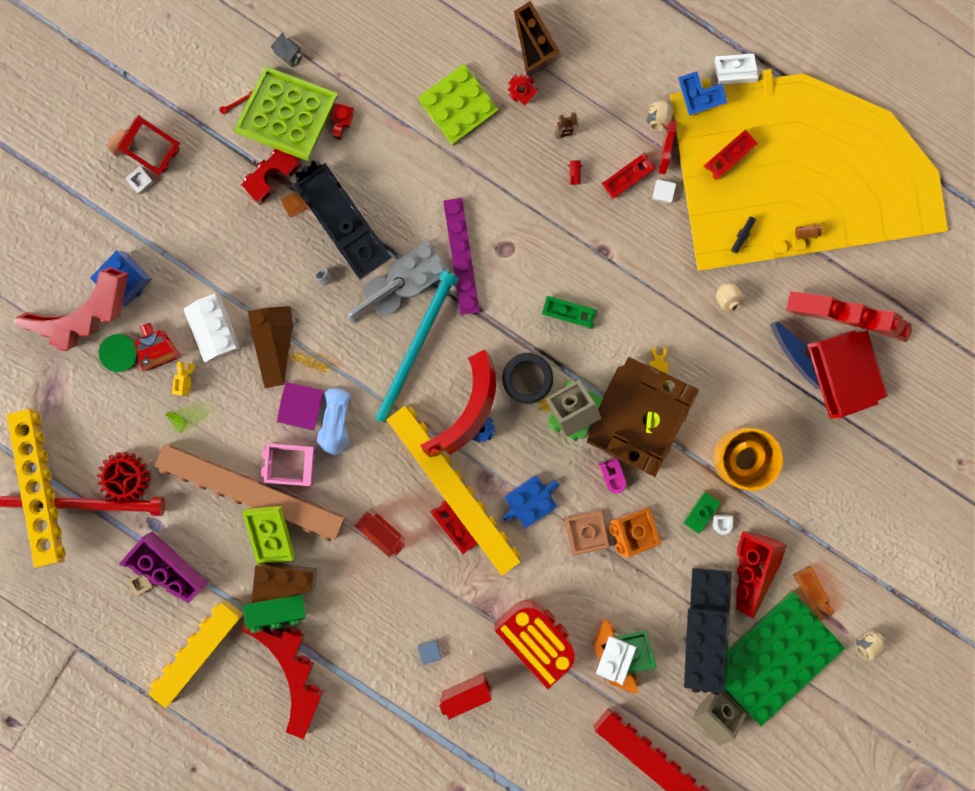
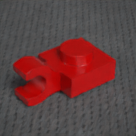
[330,103,355,140]

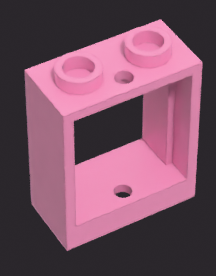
[261,443,316,486]

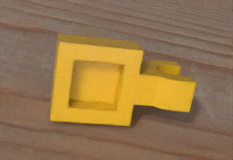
[172,362,195,396]

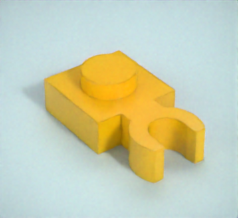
[648,347,669,374]

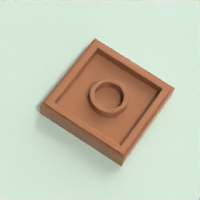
[564,509,610,556]

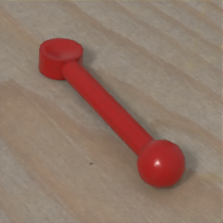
[219,91,253,115]

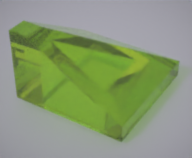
[165,411,188,433]

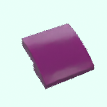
[277,382,324,431]

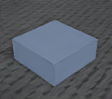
[418,640,442,665]

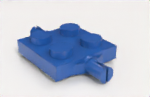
[501,474,559,528]

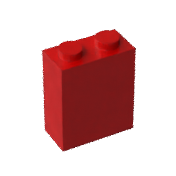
[439,673,492,720]

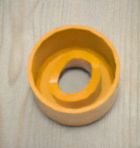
[713,427,783,491]

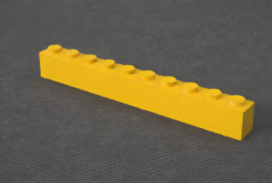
[386,405,521,576]

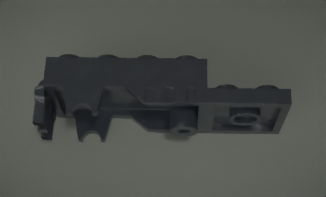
[294,160,392,281]
[684,568,732,695]

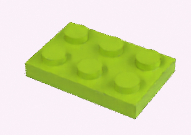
[242,506,295,563]

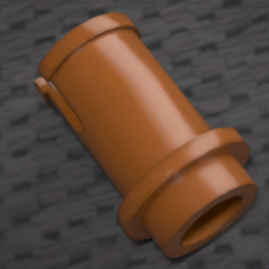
[795,223,822,239]

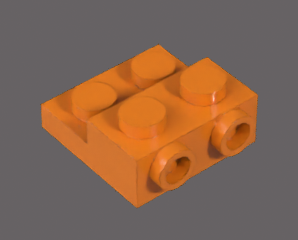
[609,507,661,557]

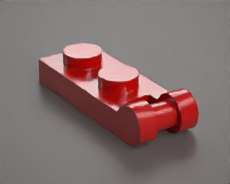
[703,129,758,180]
[601,152,656,200]
[430,500,477,554]

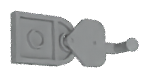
[347,240,450,323]

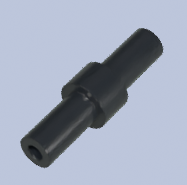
[731,216,756,254]

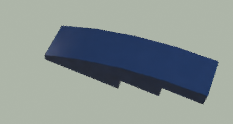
[770,321,820,389]

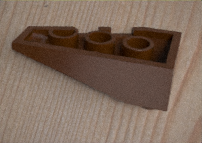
[248,306,294,388]

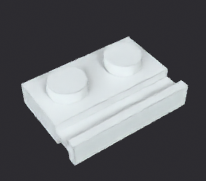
[714,54,758,85]
[596,636,637,685]

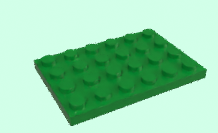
[726,590,846,726]

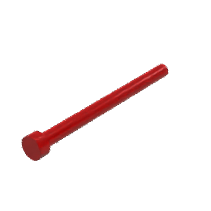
[0,496,165,516]

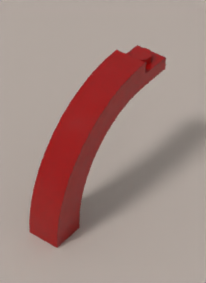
[420,349,496,458]

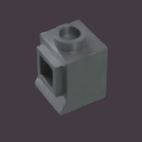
[271,32,303,67]

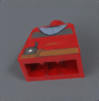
[135,323,181,371]

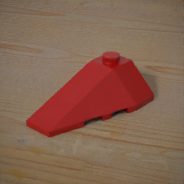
[737,531,787,618]

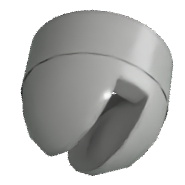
[315,268,332,285]

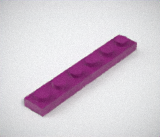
[443,198,480,315]

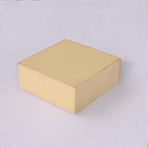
[126,574,155,597]

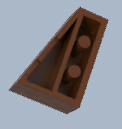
[514,1,562,76]
[251,563,317,603]

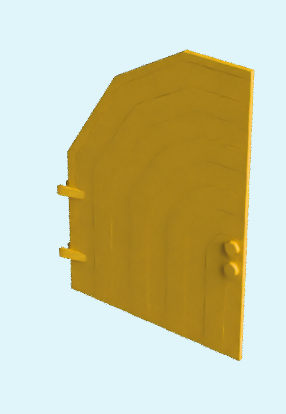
[670,69,948,271]

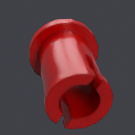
[568,160,583,185]

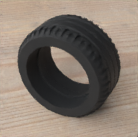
[502,353,553,404]

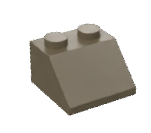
[545,380,601,437]
[692,690,747,746]

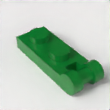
[541,296,598,329]

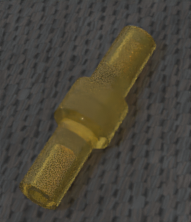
[290,352,329,372]

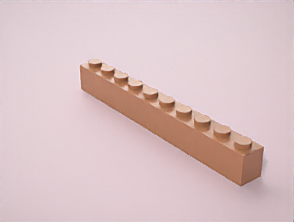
[155,444,346,541]

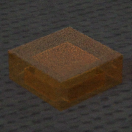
[280,191,307,218]

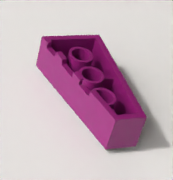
[119,531,209,603]

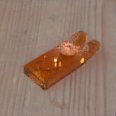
[793,565,834,621]

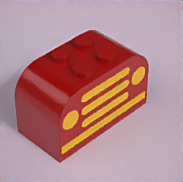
[494,600,575,690]

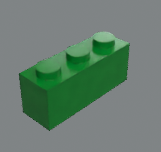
[243,594,306,633]

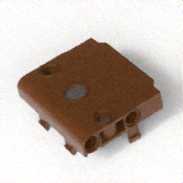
[586,356,699,477]

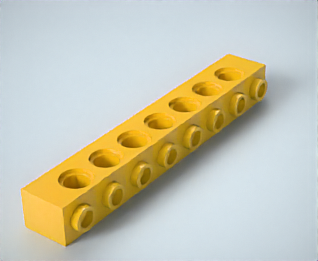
[6,409,66,568]

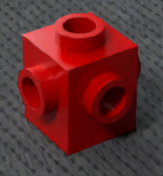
[508,73,538,106]

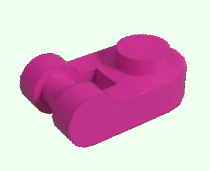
[598,458,626,494]

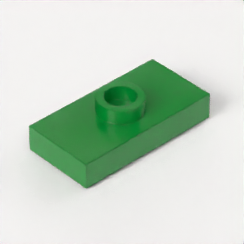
[683,491,721,534]

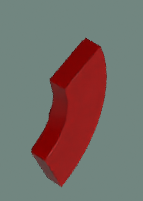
[658,120,676,175]

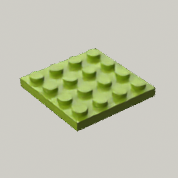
[234,66,338,161]

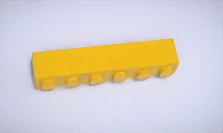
[148,600,244,709]

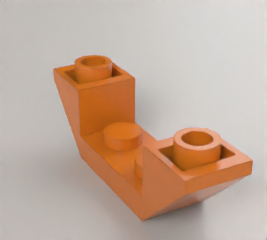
[592,618,640,694]

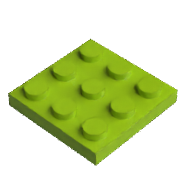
[418,64,498,146]

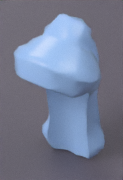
[317,388,350,455]

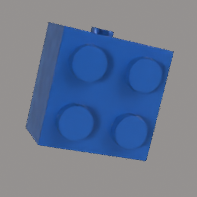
[90,250,152,306]

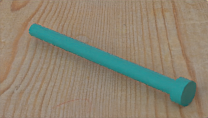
[375,270,460,423]

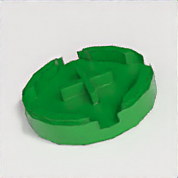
[98,334,138,372]

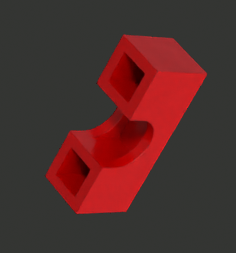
[241,149,302,205]

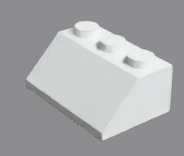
[184,294,241,363]

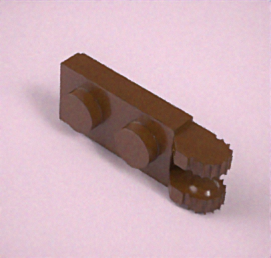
[555,112,578,139]

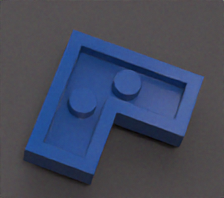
[678,71,728,116]

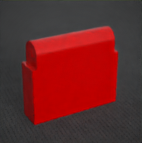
[807,330,888,419]

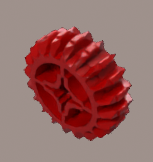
[96,451,151,503]

